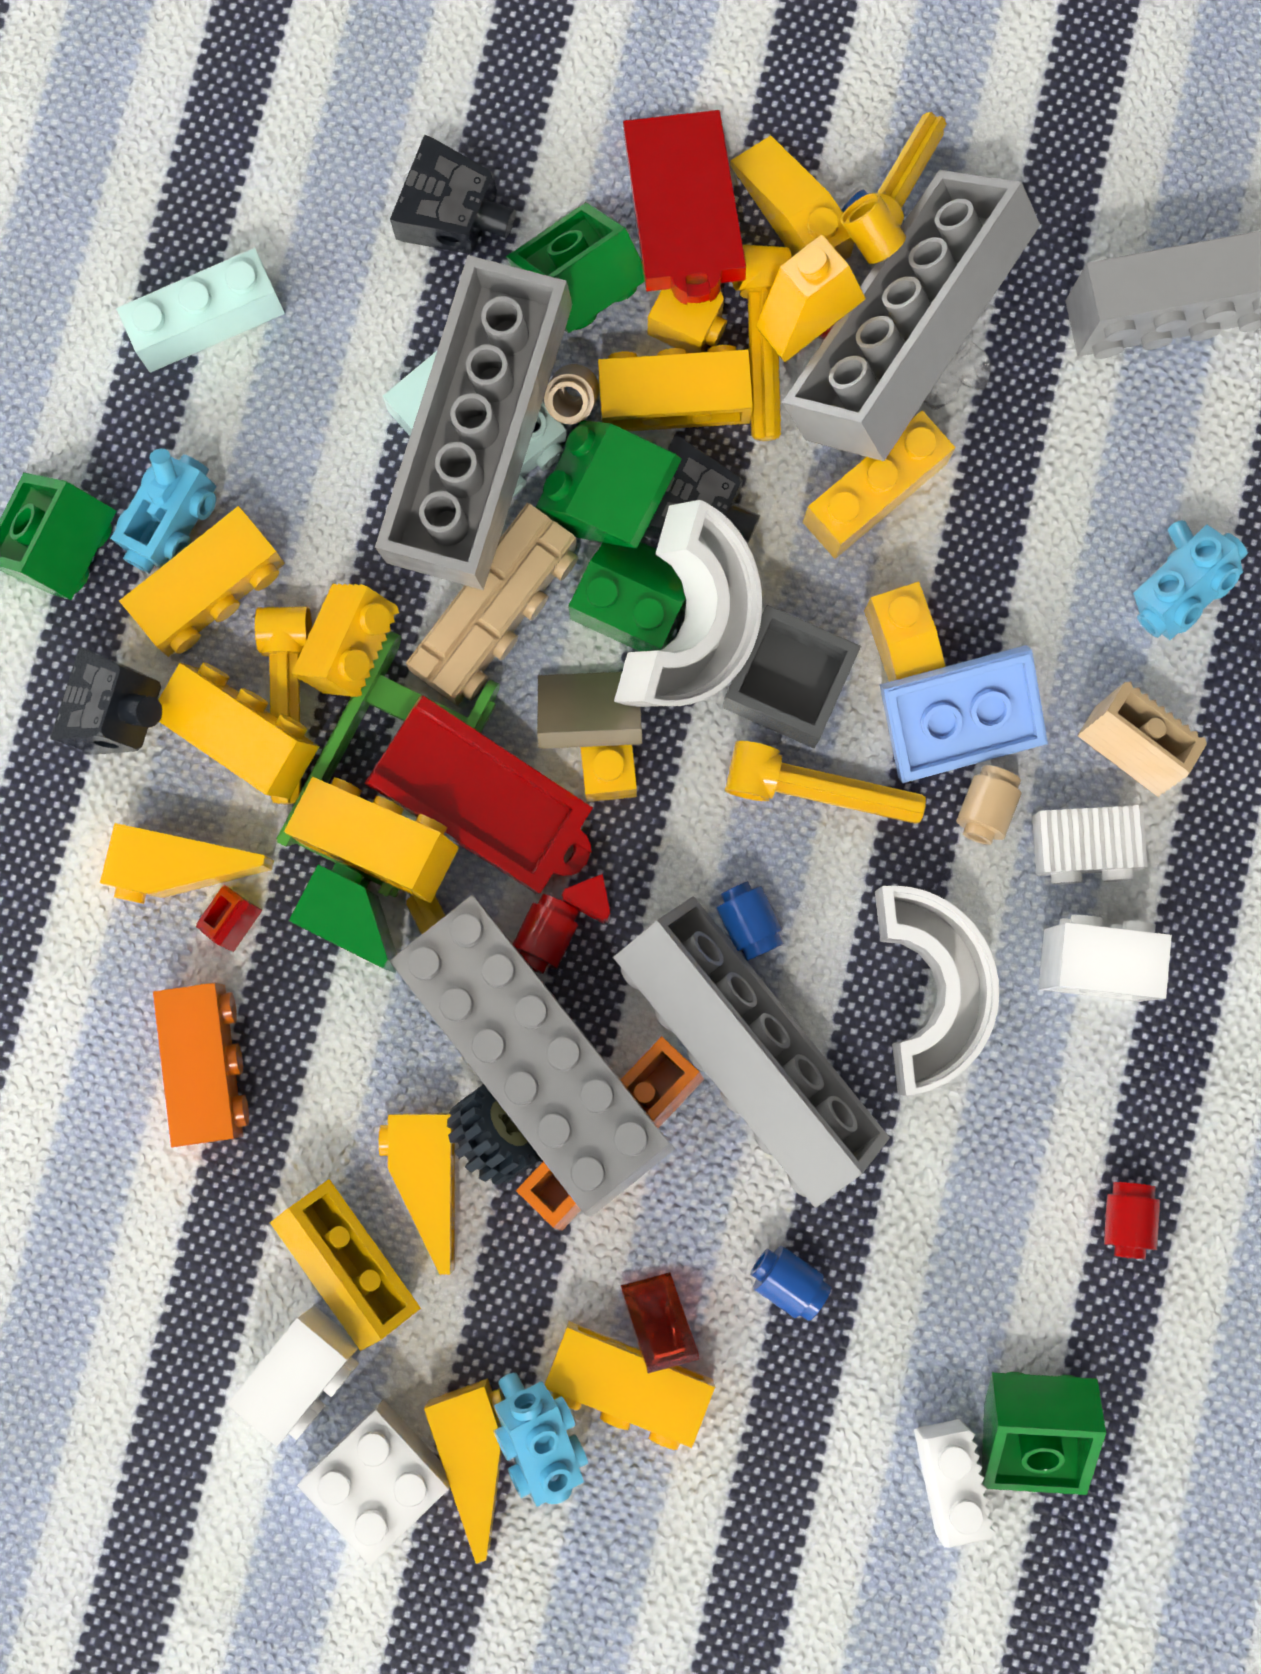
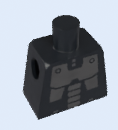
[390,134,516,254]
[643,435,761,543]
[50,647,162,755]

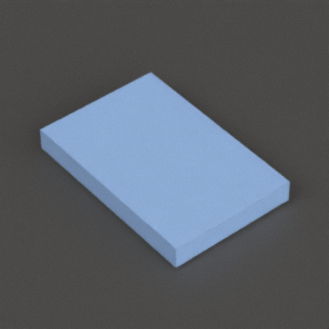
[879,645,1048,783]

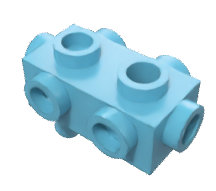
[110,449,217,574]
[1133,520,1248,640]
[494,1373,588,1507]

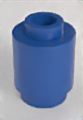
[716,881,784,961]
[750,1246,831,1321]

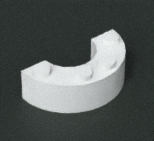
[614,500,762,707]
[875,886,999,1096]

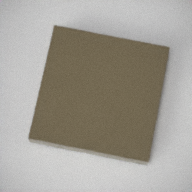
[537,672,642,749]

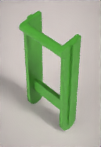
[276,631,500,898]

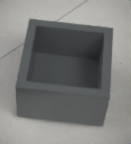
[722,605,861,748]

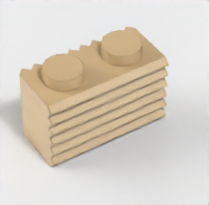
[1078,681,1207,797]

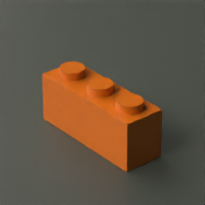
[153,983,249,1148]

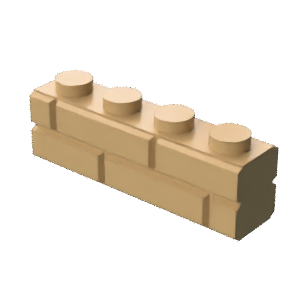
[406,503,578,706]

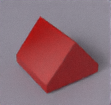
[561,874,611,924]
[196,885,262,952]

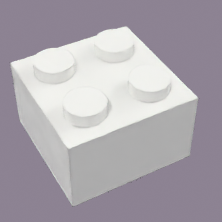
[1038,915,1172,1002]
[227,1305,360,1447]
[297,1399,450,1566]

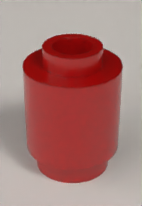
[513,894,579,974]
[1104,1182,1160,1260]

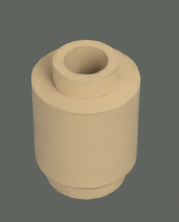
[544,364,599,424]
[956,765,1022,845]

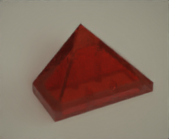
[620,1272,699,1373]

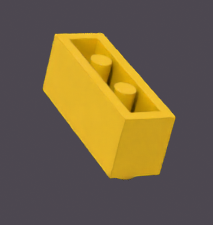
[598,345,753,432]
[802,410,956,559]
[119,505,285,657]
[158,662,320,799]
[284,777,459,903]
[270,1179,421,1351]
[544,1321,715,1450]

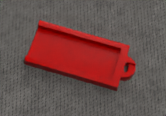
[623,110,746,305]
[365,695,593,894]

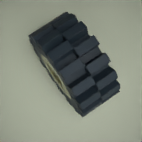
[447,1084,541,1185]

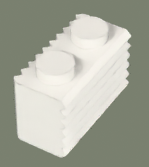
[1031,805,1148,885]
[914,1419,996,1548]

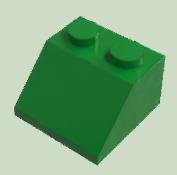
[506,202,645,333]
[535,420,682,549]
[0,472,116,600]
[568,542,686,652]
[289,862,397,973]
[981,1372,1106,1495]

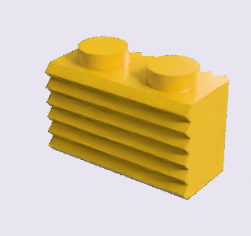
[292,583,399,697]

